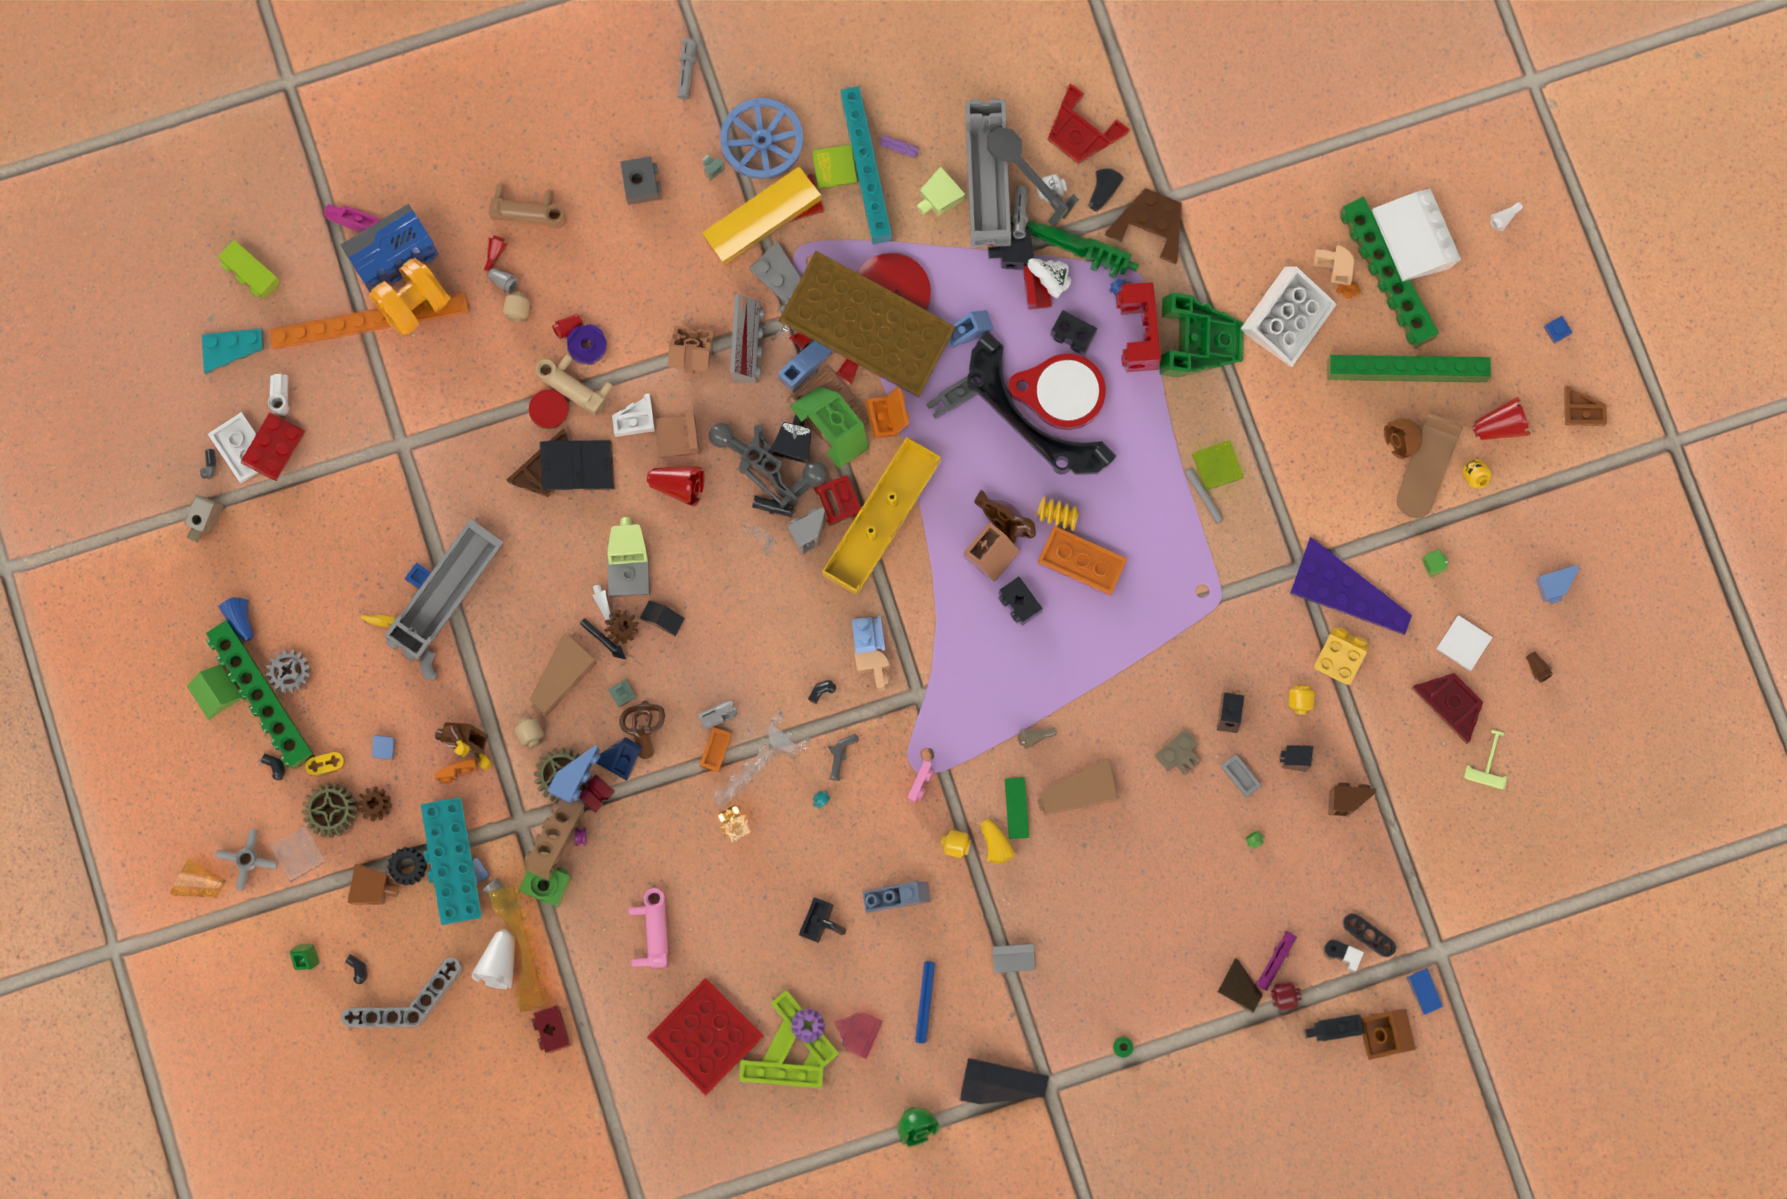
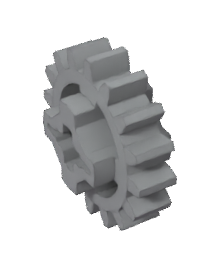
[266,649,311,694]

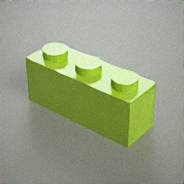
[218,240,280,300]

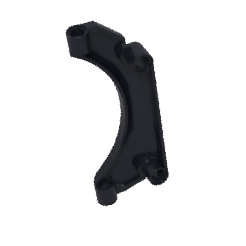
[967,331,1117,475]

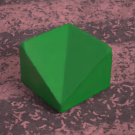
[289,944,319,970]

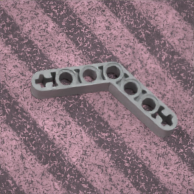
[341,958,463,1028]

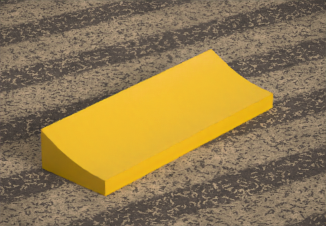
[702,166,822,266]

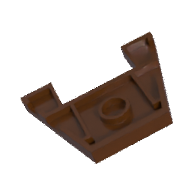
[1105,188,1182,264]

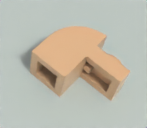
[1313,245,1354,285]
[854,650,890,691]

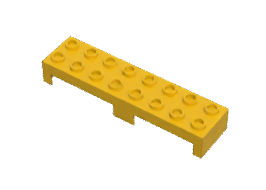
[822,437,941,596]

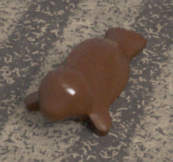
[974,490,1036,544]

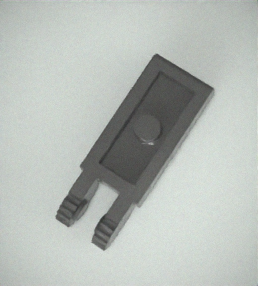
[926,376,979,419]

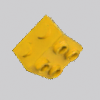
[1314,626,1370,685]

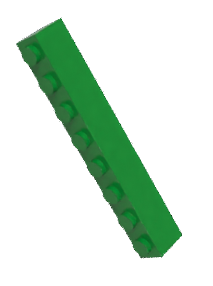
[1327,355,1491,383]

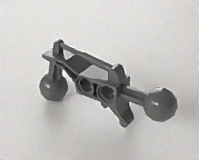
[709,423,828,508]

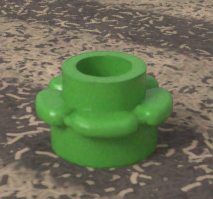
[1245,830,1265,848]

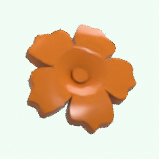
[1336,281,1361,299]

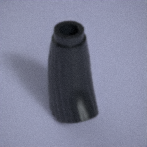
[1088,168,1124,212]

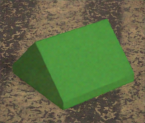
[187,664,242,720]

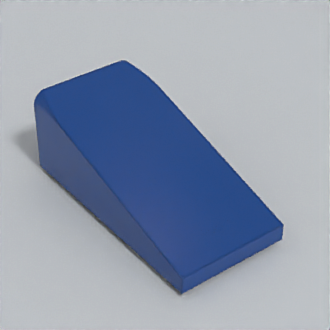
[1406,968,1443,1015]

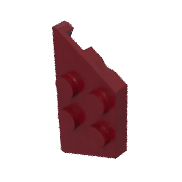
[1411,673,1483,744]

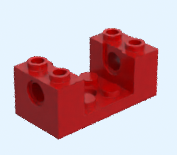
[1116,282,1161,372]

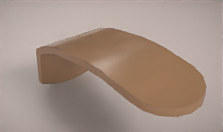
[1397,414,1463,518]

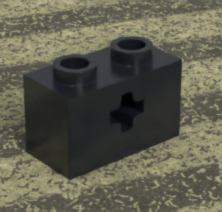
[998,576,1043,626]

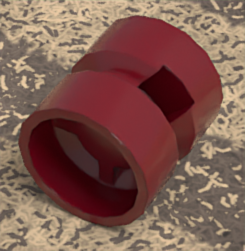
[579,774,615,813]

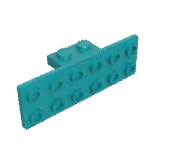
[420,797,482,925]

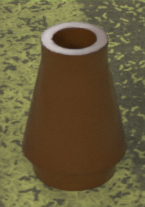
[1526,651,1553,683]

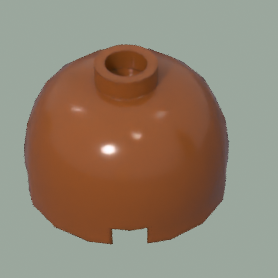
[1384,418,1422,459]

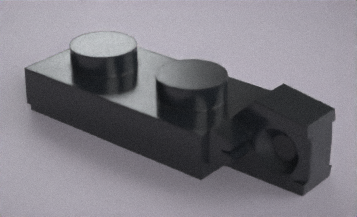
[1304,1014,1364,1042]

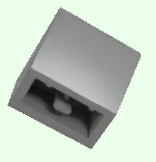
[788,507,826,555]

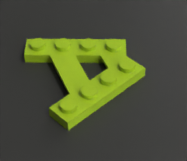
[739,990,839,1089]

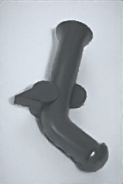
[828,734,859,781]

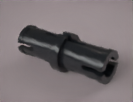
[752,495,794,518]

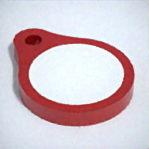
[1008,353,1106,430]

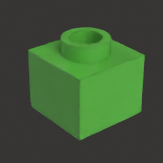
[1422,549,1448,577]

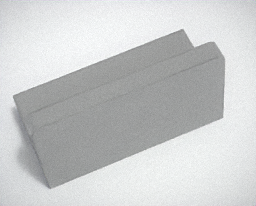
[992,944,1035,973]

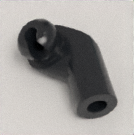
[808,680,836,704]
[261,754,286,781]
[345,954,368,984]

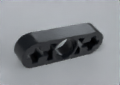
[1342,914,1396,958]

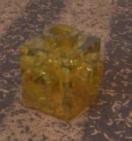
[717,805,750,842]

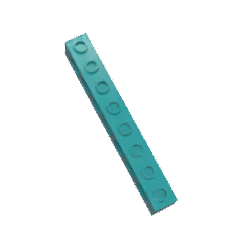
[840,86,891,245]

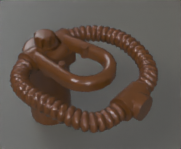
[619,701,665,759]

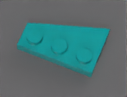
[201,328,264,375]

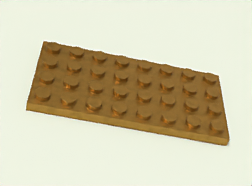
[778,250,956,397]

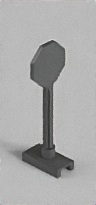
[987,127,1079,227]

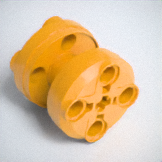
[368,258,451,337]

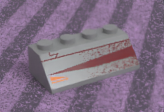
[730,295,764,383]

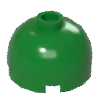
[898,1107,940,1147]

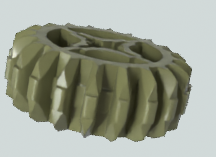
[534,748,588,802]
[302,783,358,838]

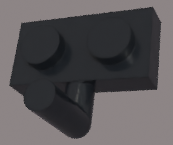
[799,897,846,943]

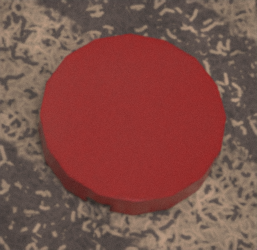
[528,389,569,430]

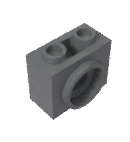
[620,156,662,205]

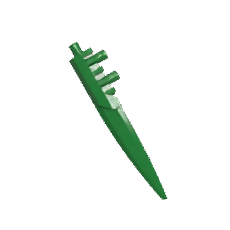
[1010,216,1139,279]

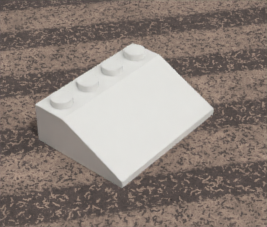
[1372,189,1461,281]
[1241,267,1337,367]

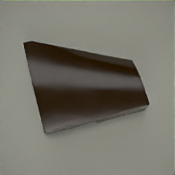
[1217,958,1262,1013]

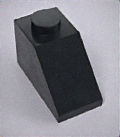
[1279,745,1314,772]

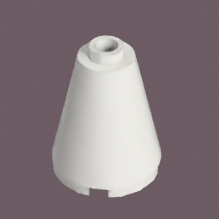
[472,929,516,989]

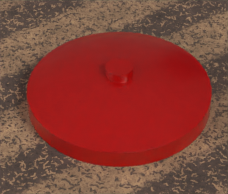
[857,253,931,311]

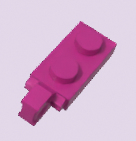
[324,204,380,232]

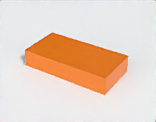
[699,727,732,773]

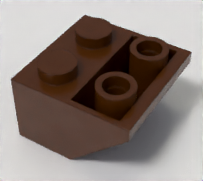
[1328,783,1376,817]

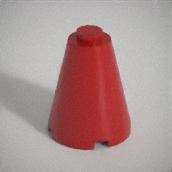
[1472,397,1531,440]
[647,466,705,506]

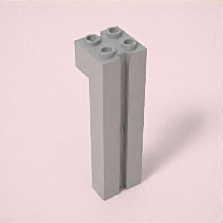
[965,98,1011,247]
[384,519,504,662]

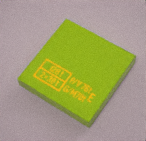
[812,144,857,190]

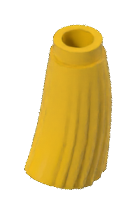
[980,818,1016,865]

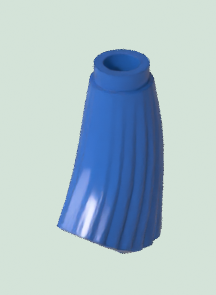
[218,597,255,642]

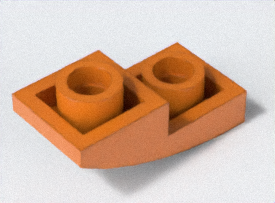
[434,759,478,784]

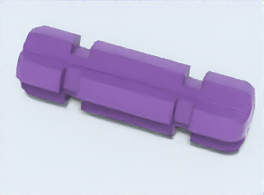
[881,135,919,158]

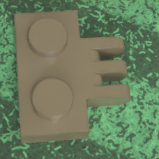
[1154,729,1200,775]

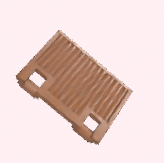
[787,365,869,449]

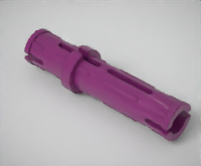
[1255,931,1297,991]

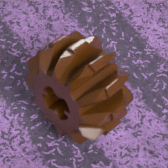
[604,610,639,644]
[356,787,392,822]

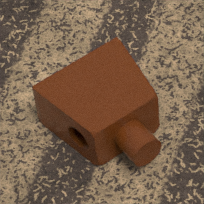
[348,864,399,905]

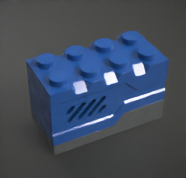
[341,204,439,292]

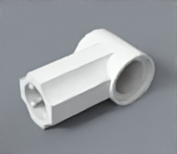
[268,374,290,417]

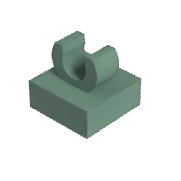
[702,155,725,181]
[608,679,636,708]

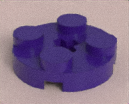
[567,324,607,365]

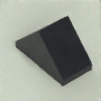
[640,601,685,637]

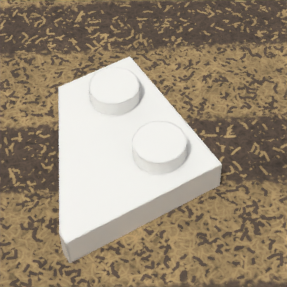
[612,393,655,437]

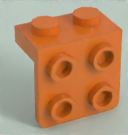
[865,387,910,439]

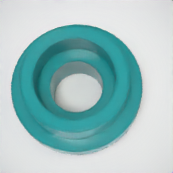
[812,790,831,809]

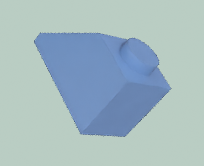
[949,310,994,347]
[1536,565,1579,604]

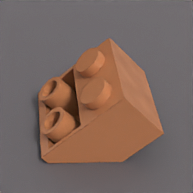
[963,522,1020,582]

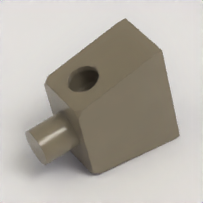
[185,494,225,543]

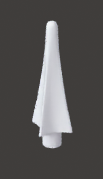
[592,584,614,638]

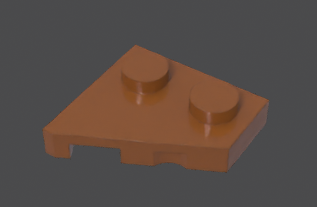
[1564,386,1607,426]

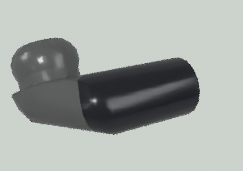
[200,449,216,479]

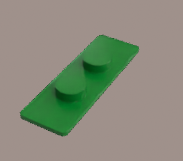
[1005,777,1029,839]

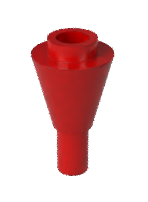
[484,235,507,272]

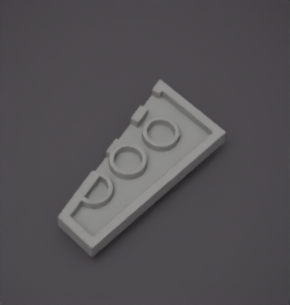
[749,242,800,305]

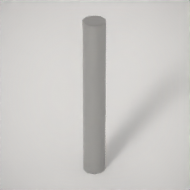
[1186,469,1224,523]

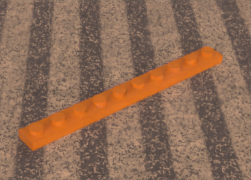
[269,292,469,350]

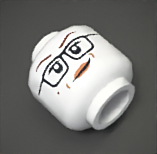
[1037,174,1067,203]

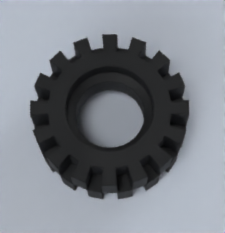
[387,847,427,886]

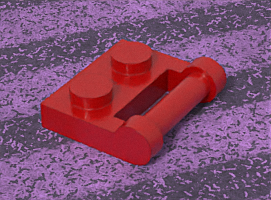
[814,475,861,526]

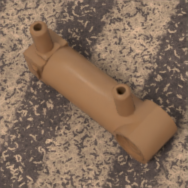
[489,183,566,229]

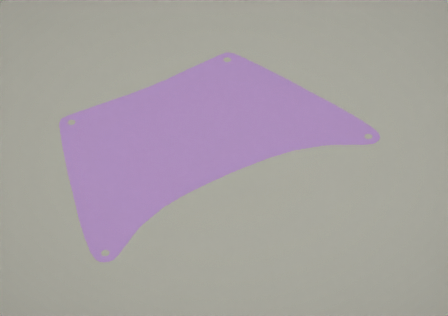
[793,240,1222,774]

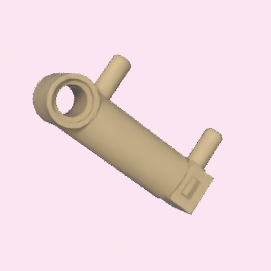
[536,355,613,417]

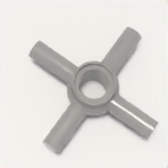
[216,829,278,891]

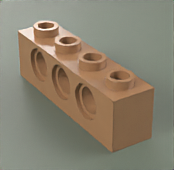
[524,799,584,880]

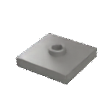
[607,554,649,597]

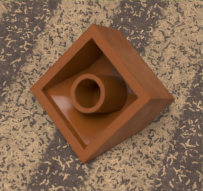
[1361,1009,1416,1060]

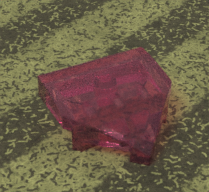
[834,1012,883,1059]

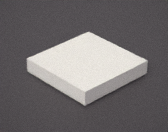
[1436,615,1493,671]

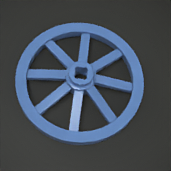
[720,98,803,179]

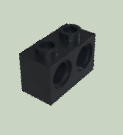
[1051,310,1098,354]

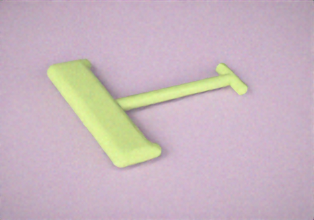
[1464,729,1508,790]

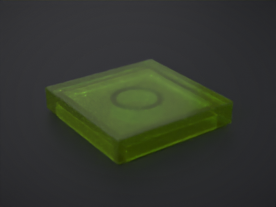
[1192,440,1244,491]

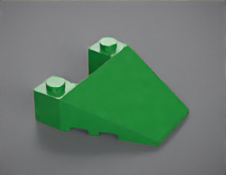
[1159,292,1244,378]

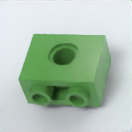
[519,867,571,908]

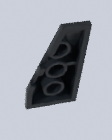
[960,1058,1049,1105]

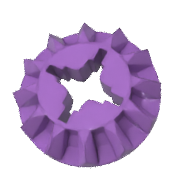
[791,1009,825,1042]

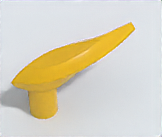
[361,614,396,627]

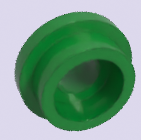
[1113,1037,1134,1058]

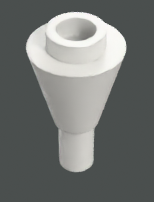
[1490,202,1523,231]

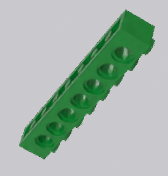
[1340,196,1439,349]
[206,620,315,770]

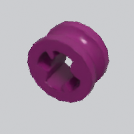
[575,828,587,846]

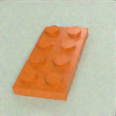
[1037,526,1128,596]

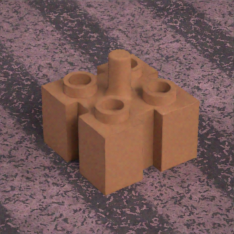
[668,326,714,374]

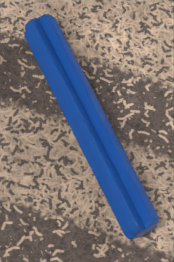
[915,961,935,1044]

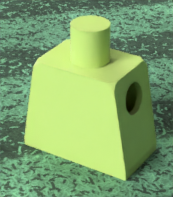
[916,167,965,215]
[607,517,648,565]

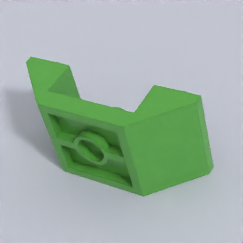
[790,386,869,469]

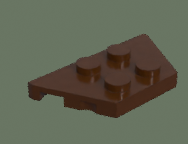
[506,428,568,497]

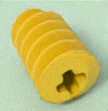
[1036,496,1080,531]

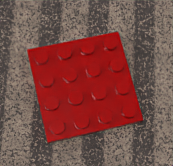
[647,978,764,1096]

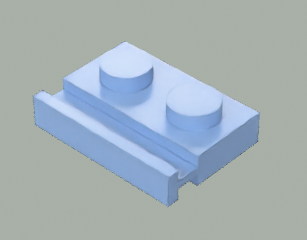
[851,616,885,654]

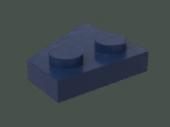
[596,737,643,781]

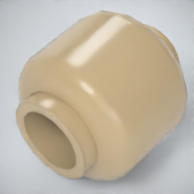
[503,292,530,323]
[514,716,544,748]

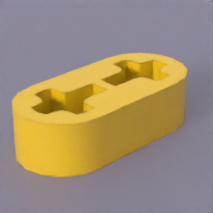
[305,752,345,777]

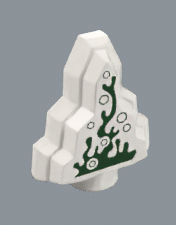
[1027,259,1071,298]

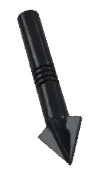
[580,618,626,660]

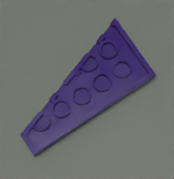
[1290,537,1412,635]

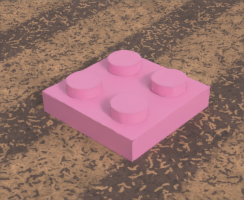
[907,760,934,804]

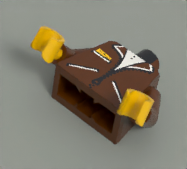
[435,722,492,771]

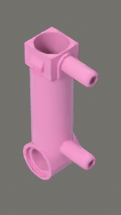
[628,888,668,968]

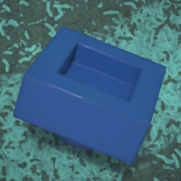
[1544,316,1572,344]
[404,562,431,590]

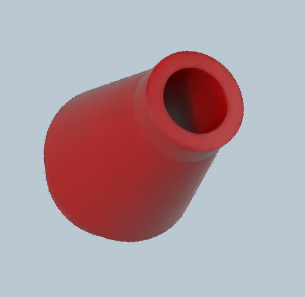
[552,313,583,339]

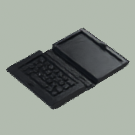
[540,440,615,491]

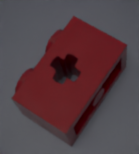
[532,1006,571,1054]

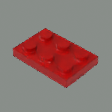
[240,412,305,482]

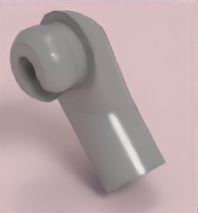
[420,650,438,681]

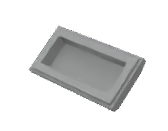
[1220,754,1262,798]

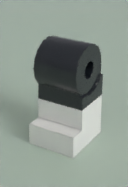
[1323,940,1364,973]

